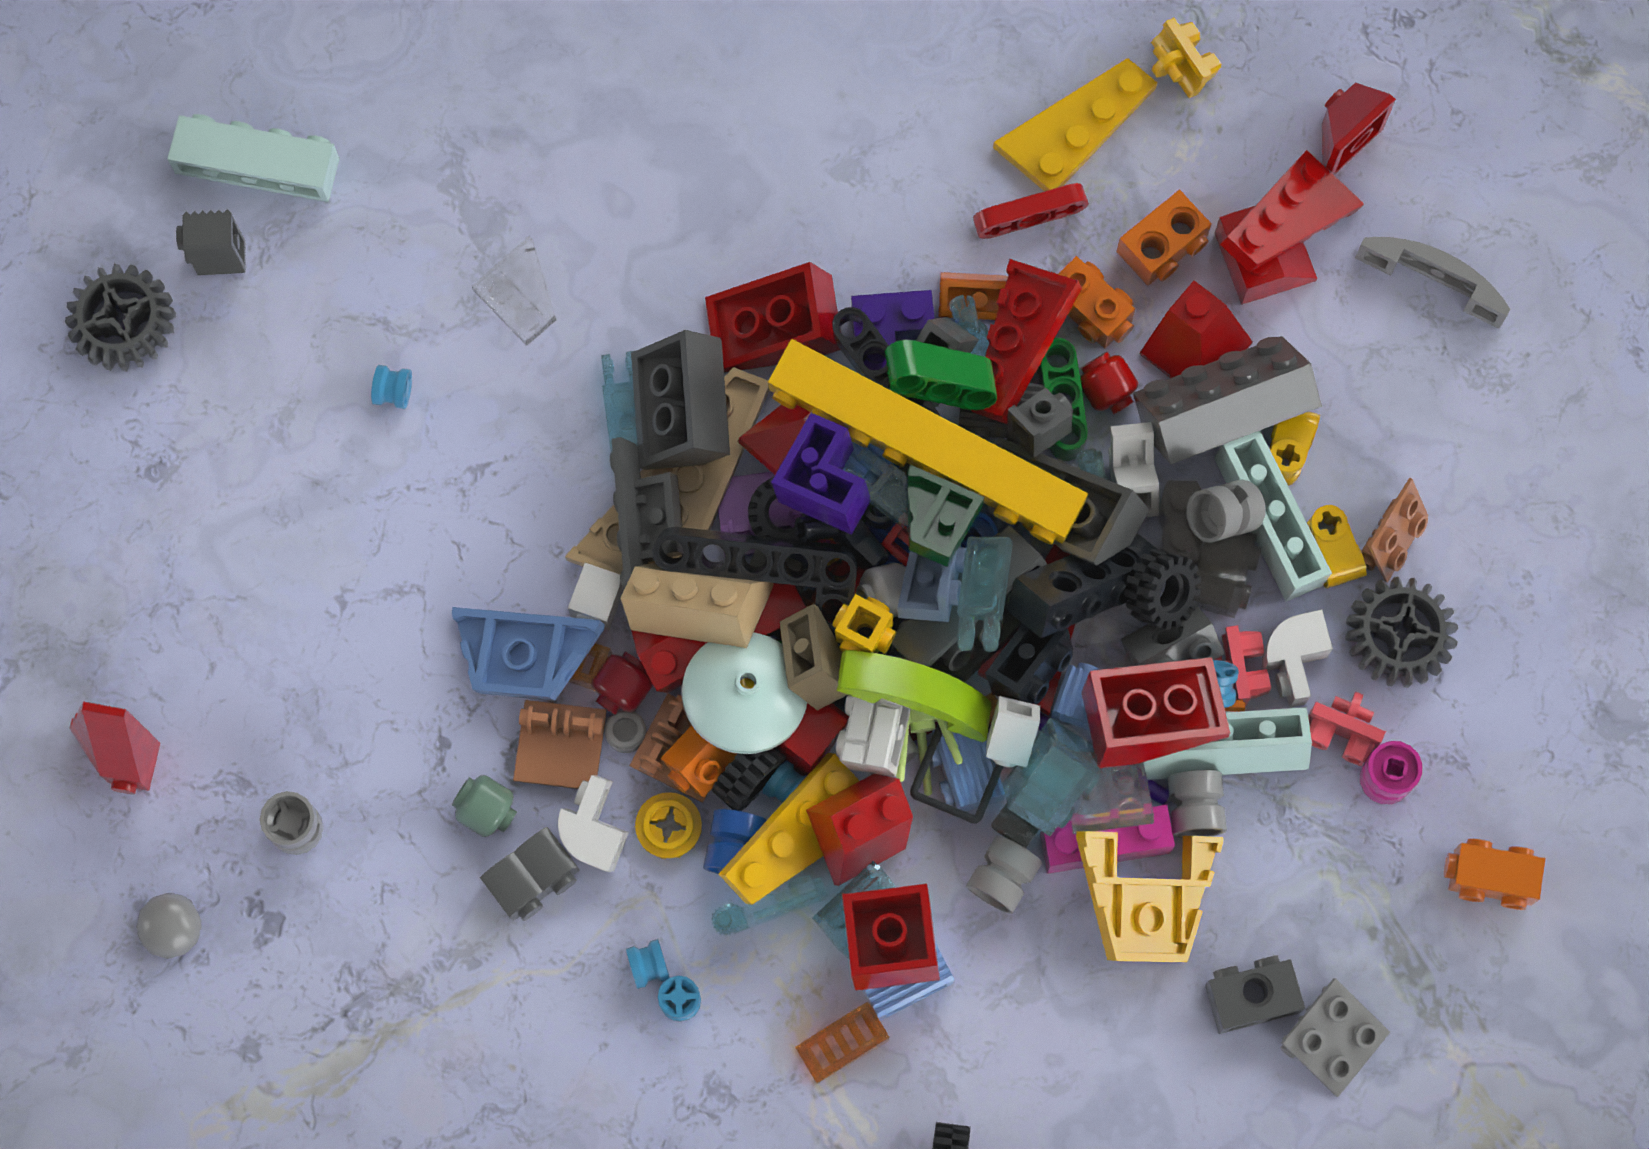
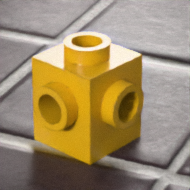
[832,594,896,654]

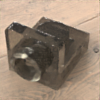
[991,793,1047,848]

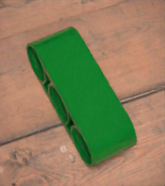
[1038,338,1088,461]
[885,340,997,410]

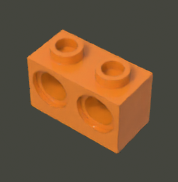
[1116,189,1212,286]

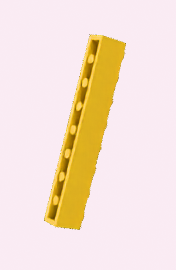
[768,339,1088,545]

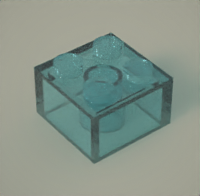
[1002,718,1100,836]

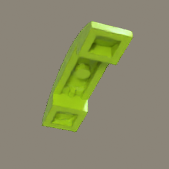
[837,650,992,743]

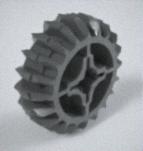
[65,263,176,372]
[1345,576,1458,688]

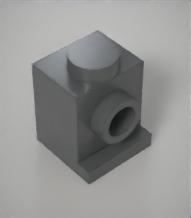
[1007,388,1073,458]

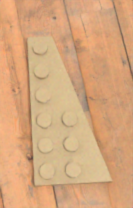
[565,367,769,575]

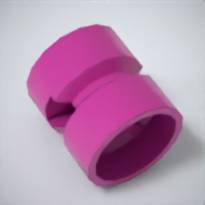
[1360,741,1422,805]

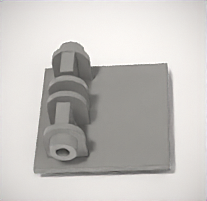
[1280,978,1390,1097]

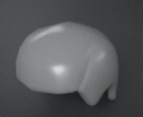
[136,892,201,959]

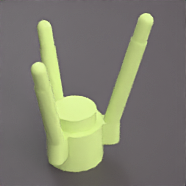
[896,709,963,796]

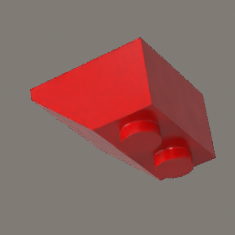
[1214,206,1318,305]
[806,773,913,886]

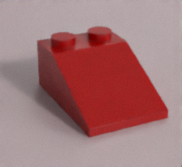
[705,262,841,373]
[1081,657,1231,768]

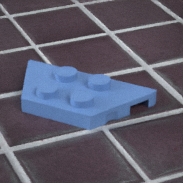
[451,607,605,701]

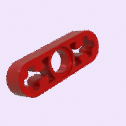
[973,183,1089,239]

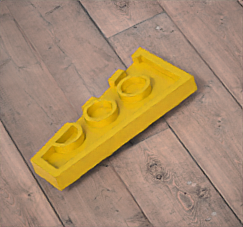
[993,58,1157,191]
[718,753,859,905]

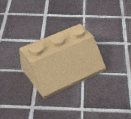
[621,563,774,648]

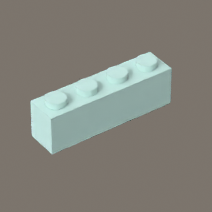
[167,114,340,202]
[1214,431,1332,602]
[1140,707,1312,780]

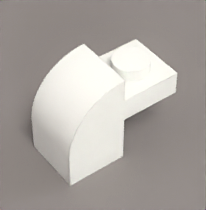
[1108,422,1159,517]
[1262,610,1333,708]
[558,775,629,872]

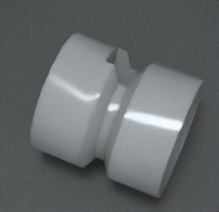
[1187,479,1265,543]
[1168,770,1227,838]
[260,791,323,855]
[966,835,1042,914]

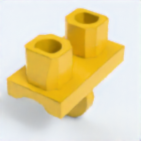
[1151,18,1221,98]

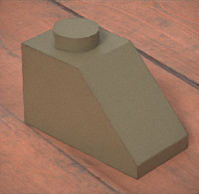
[780,604,848,710]

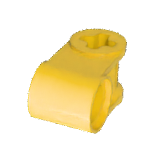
[1269,411,1320,486]
[1307,505,1367,589]

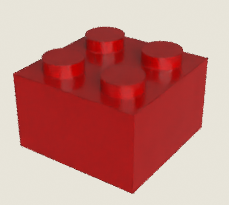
[842,884,940,991]

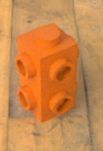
[1058,256,1135,349]
[660,725,737,798]
[1444,839,1546,910]

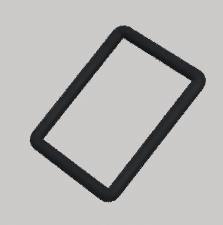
[910,724,1004,824]

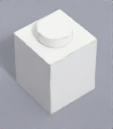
[568,563,624,630]
[986,696,1040,767]

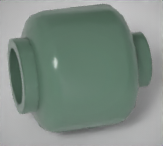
[452,775,517,837]

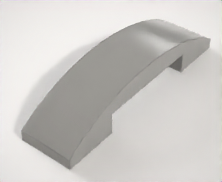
[1355,237,1510,328]

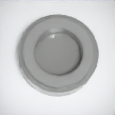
[605,710,647,753]

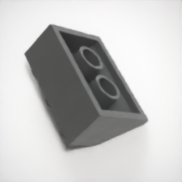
[631,330,730,470]

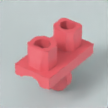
[1215,625,1271,706]
[1308,692,1386,766]

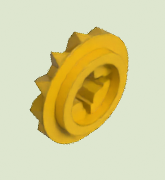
[635,792,702,859]

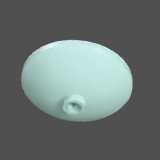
[682,632,807,754]

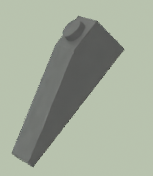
[995,437,1150,565]

